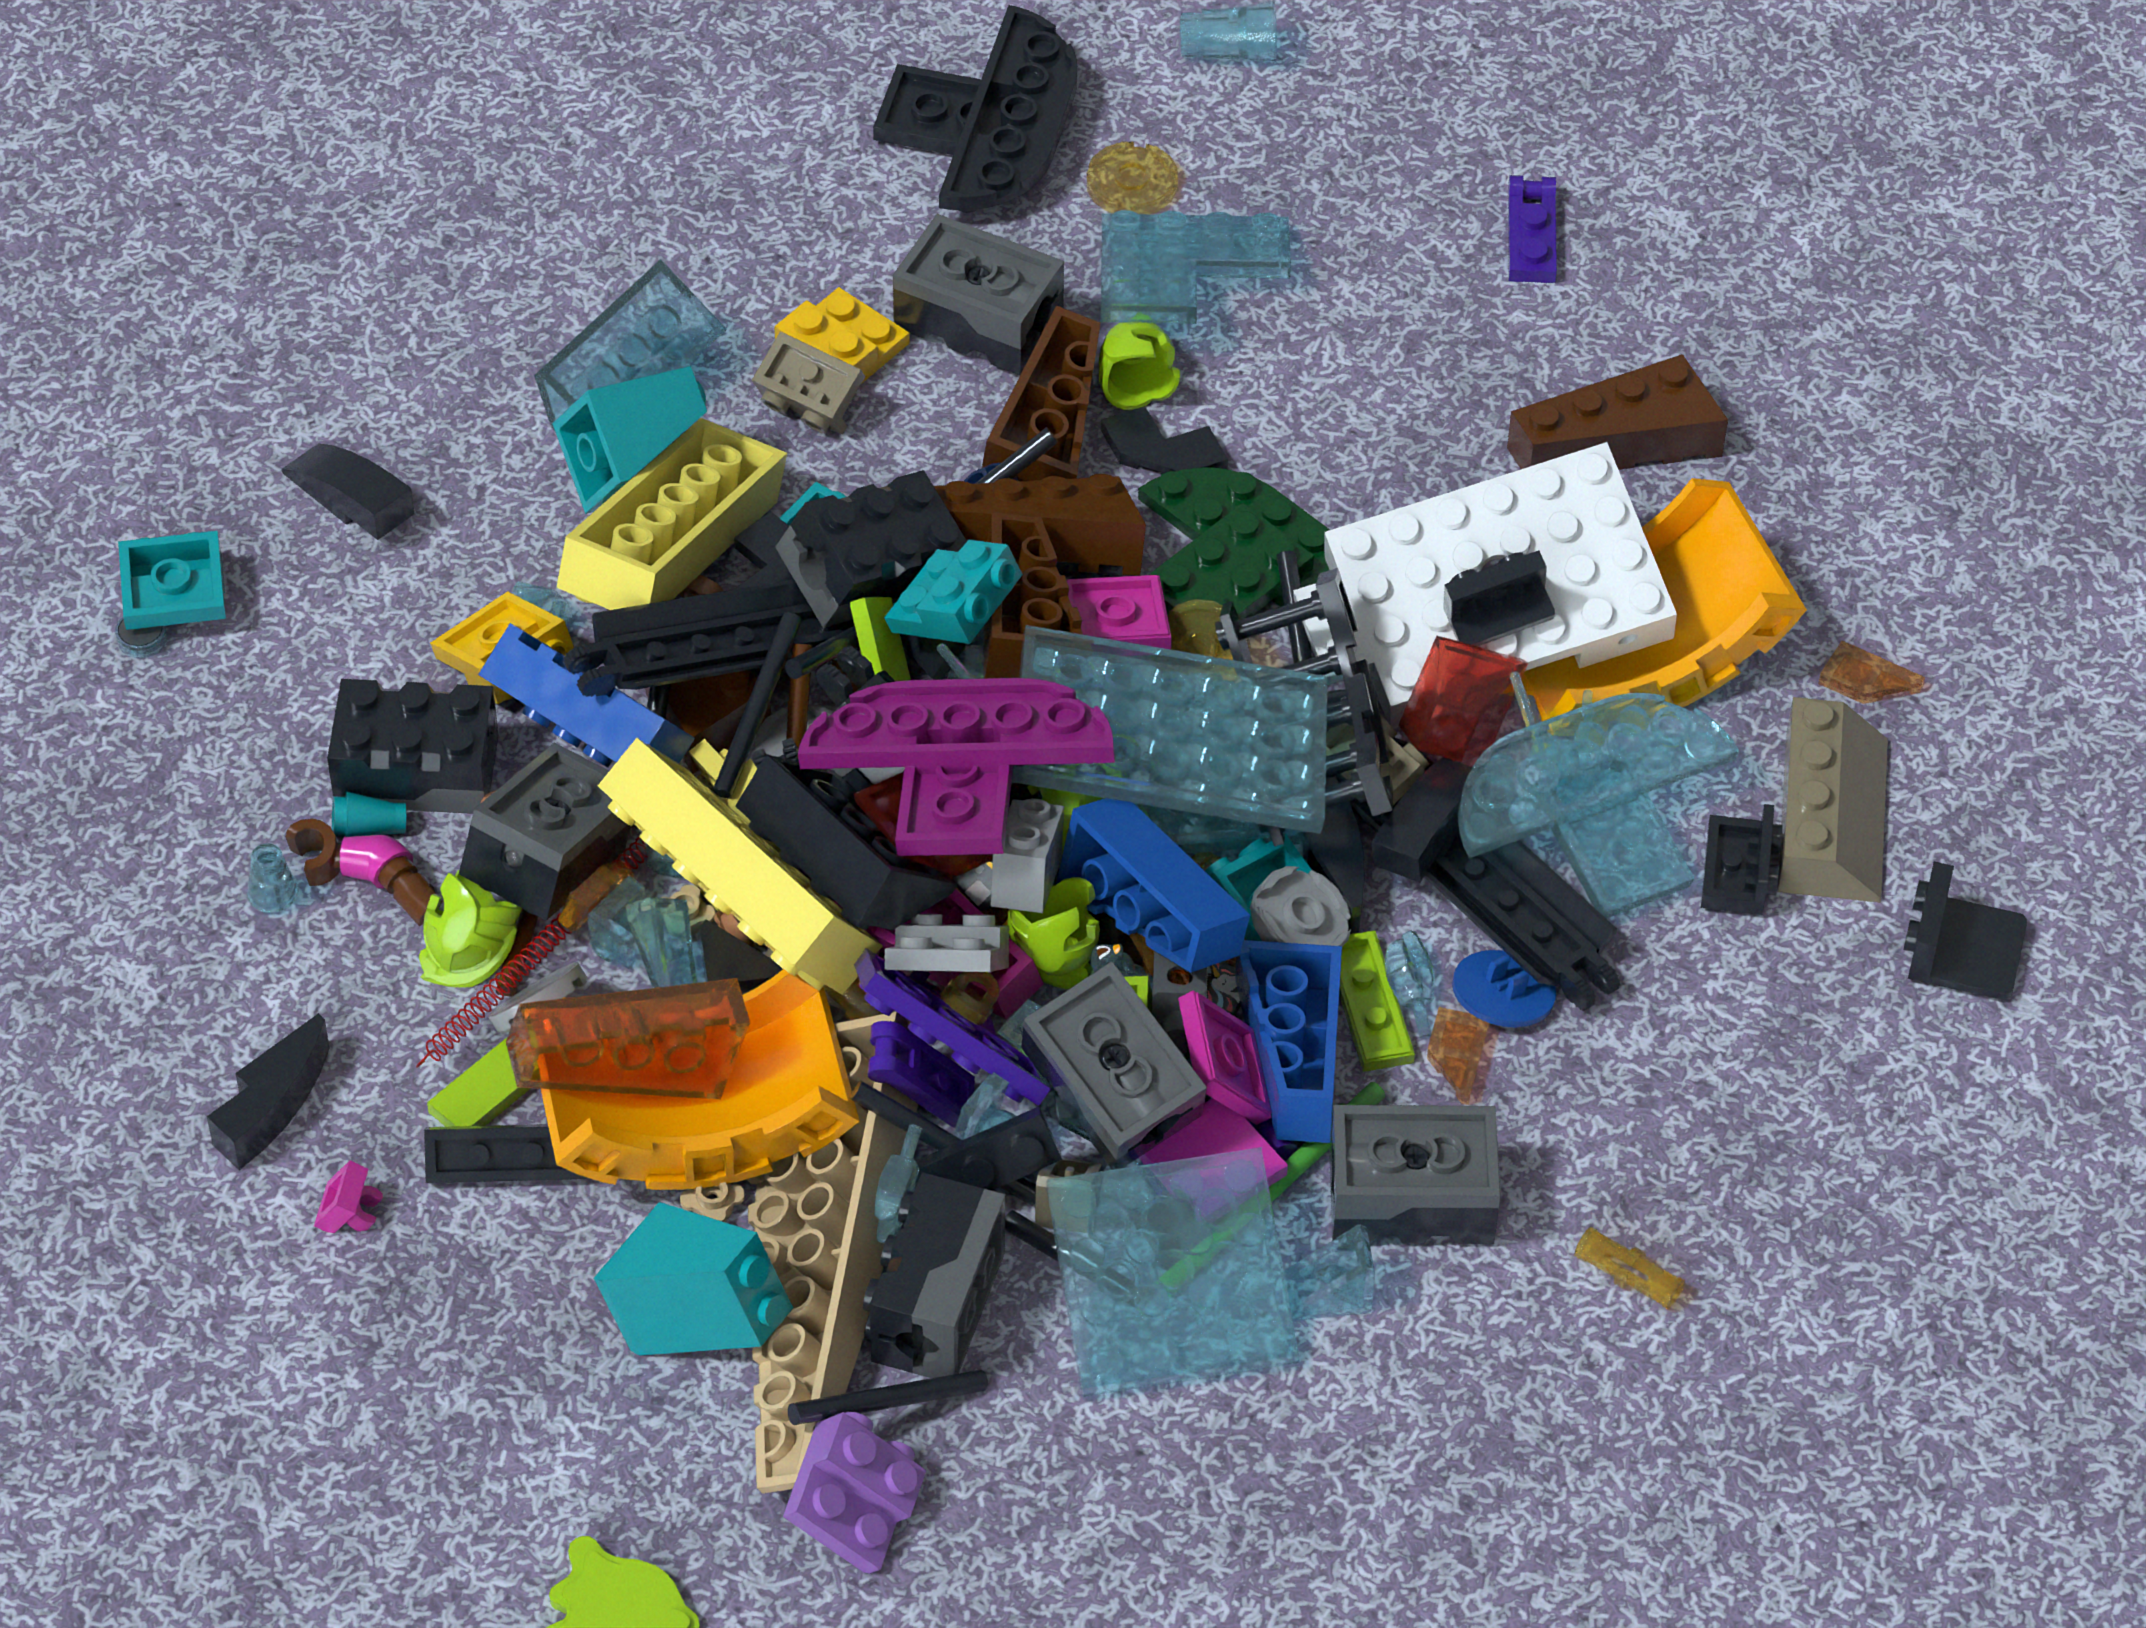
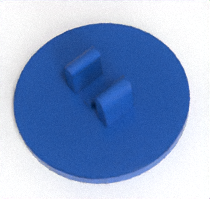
[1452,950,1556,1028]

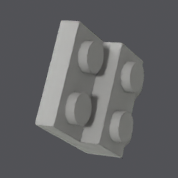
[885,914,1009,972]

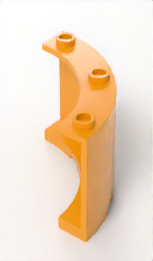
[1516,478,1807,738]
[528,969,860,1190]

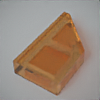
[1818,641,1925,704]
[558,861,634,932]
[1427,1007,1490,1105]

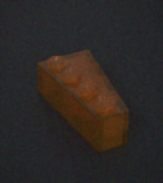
[506,978,750,1100]

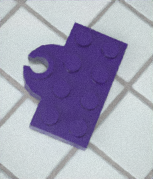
[854,948,1051,1106]

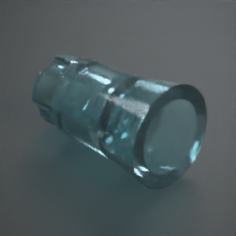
[1180,0,1277,64]

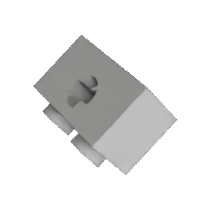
[991,799,1064,913]

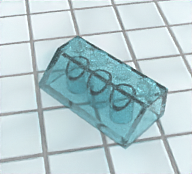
[534,259,727,433]

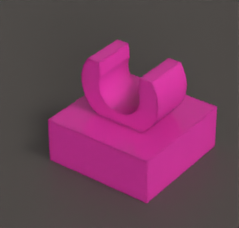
[314,1160,383,1233]

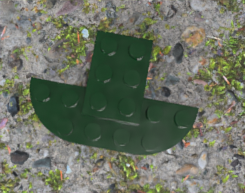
[1138,467,1330,648]

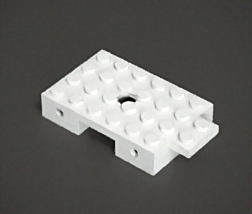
[1293,442,1677,728]

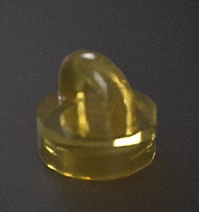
[941,972,1000,1025]

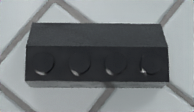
[735,754,957,930]

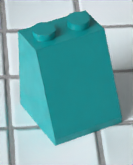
[552,366,707,514]
[593,1202,793,1356]

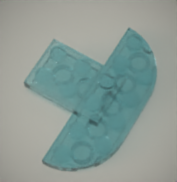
[1458,693,1740,919]

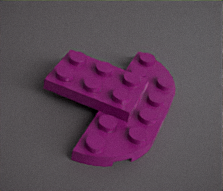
[798,678,1115,856]

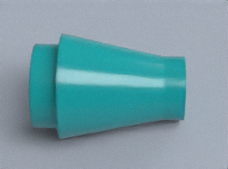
[332,792,406,838]

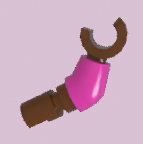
[285,818,443,926]

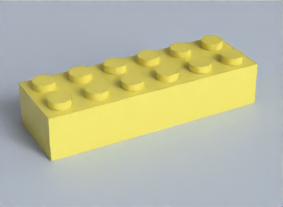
[556,418,787,610]
[598,738,882,995]

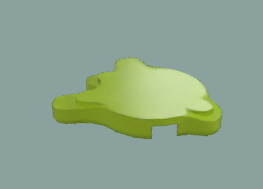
[546,1536,700,1628]

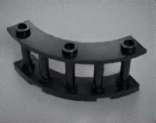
[1215,568,1393,847]

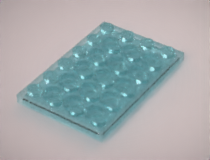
[1012,625,1328,834]

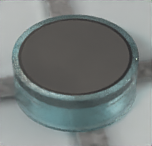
[115,617,167,659]

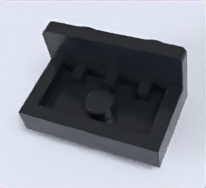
[1443,550,1555,651]
[1701,804,1782,915]

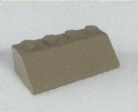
[1777,697,1888,903]

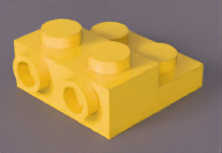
[774,287,910,384]
[430,591,574,704]

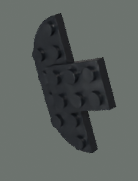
[873,5,1078,213]

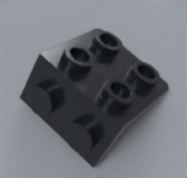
[1903,861,2027,1000]

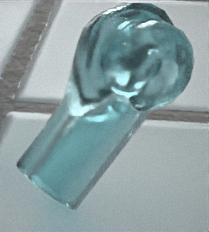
[512,581,573,626]

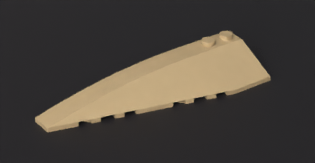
[747,1012,927,1494]

